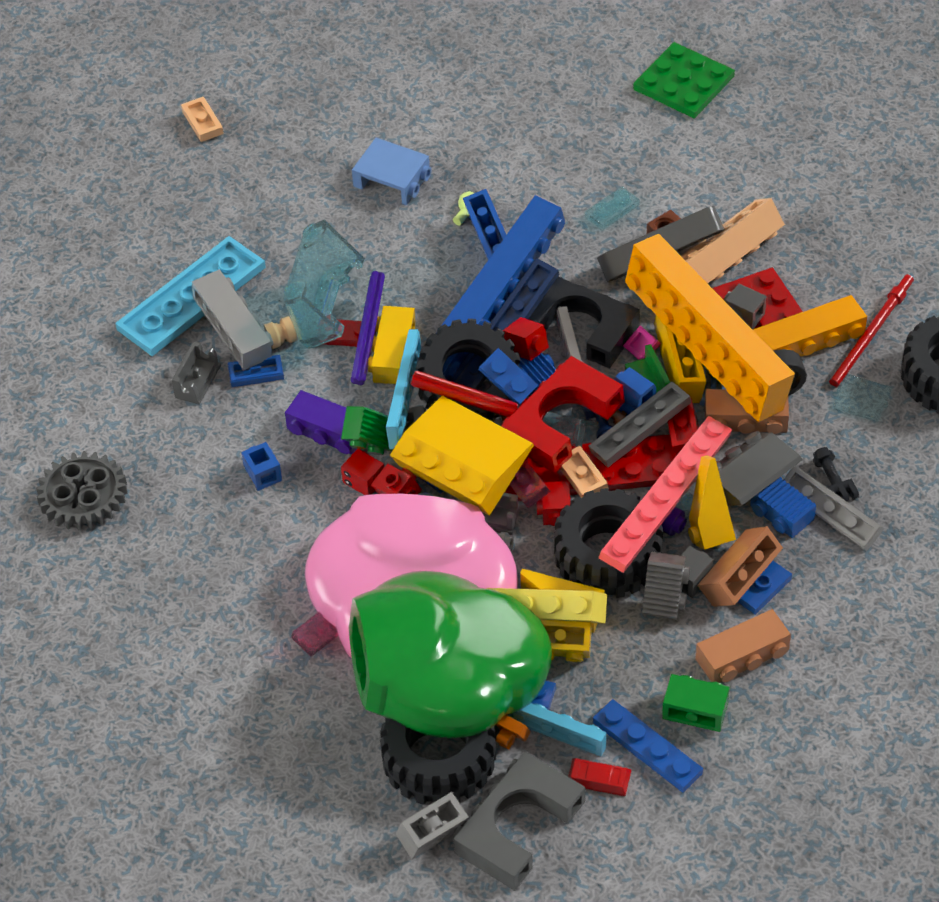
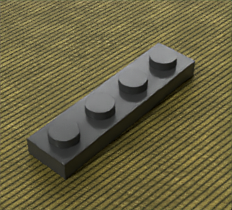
[589,382,691,467]

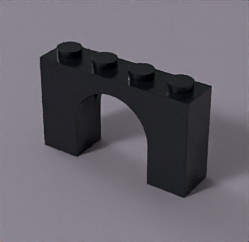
[528,276,640,369]

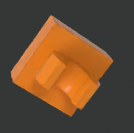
[495,715,531,750]

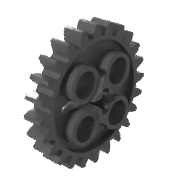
[36,451,128,530]

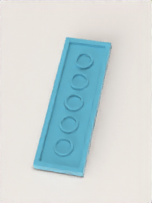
[115,236,266,356]

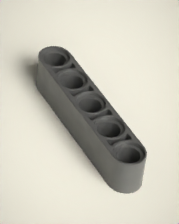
[597,206,725,282]

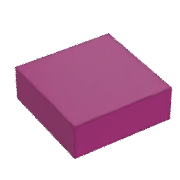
[623,326,661,360]

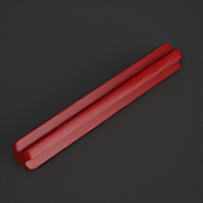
[411,371,518,417]

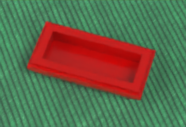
[568,758,632,797]

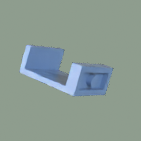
[352,138,432,205]

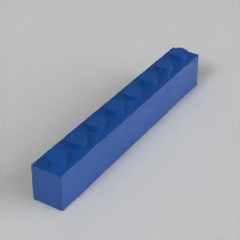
[436,195,565,381]

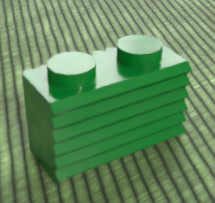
[341,406,393,455]

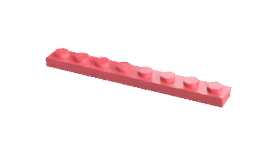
[599,416,732,573]

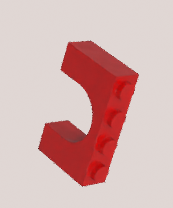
[501,356,625,474]

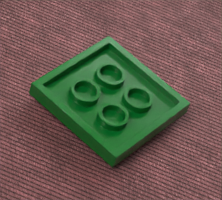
[633,42,735,119]

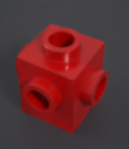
[371,463,422,495]

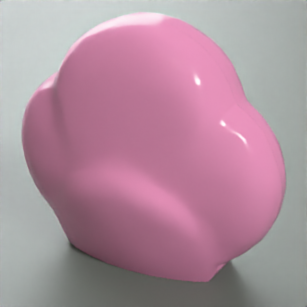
[305,494,519,658]

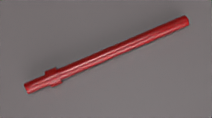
[829,274,914,387]

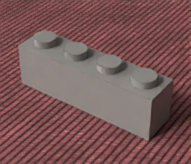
[192,269,273,370]

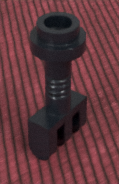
[813,447,859,501]

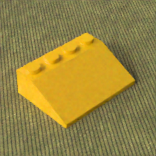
[390,395,534,516]

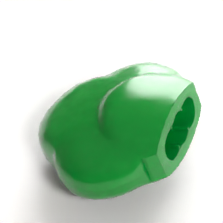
[349,571,552,738]

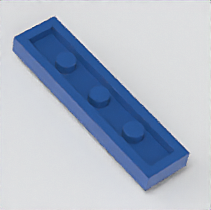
[593,699,703,793]

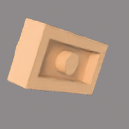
[181,96,224,142]
[560,446,608,498]

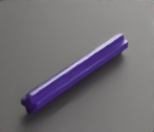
[351,271,385,386]

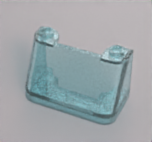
[283,219,365,349]

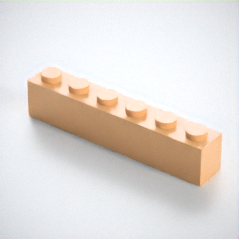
[681,198,785,284]

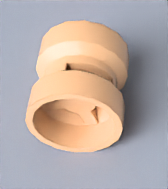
[264,316,298,349]

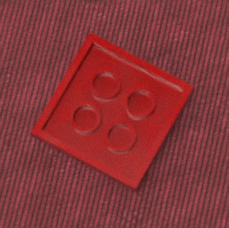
[712,267,803,329]

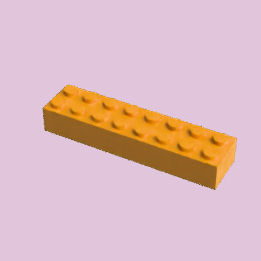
[625,234,795,422]

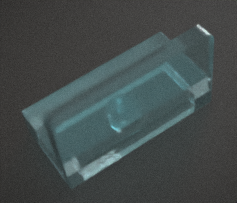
[542,411,599,447]

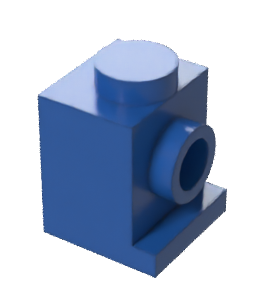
[241,442,282,491]

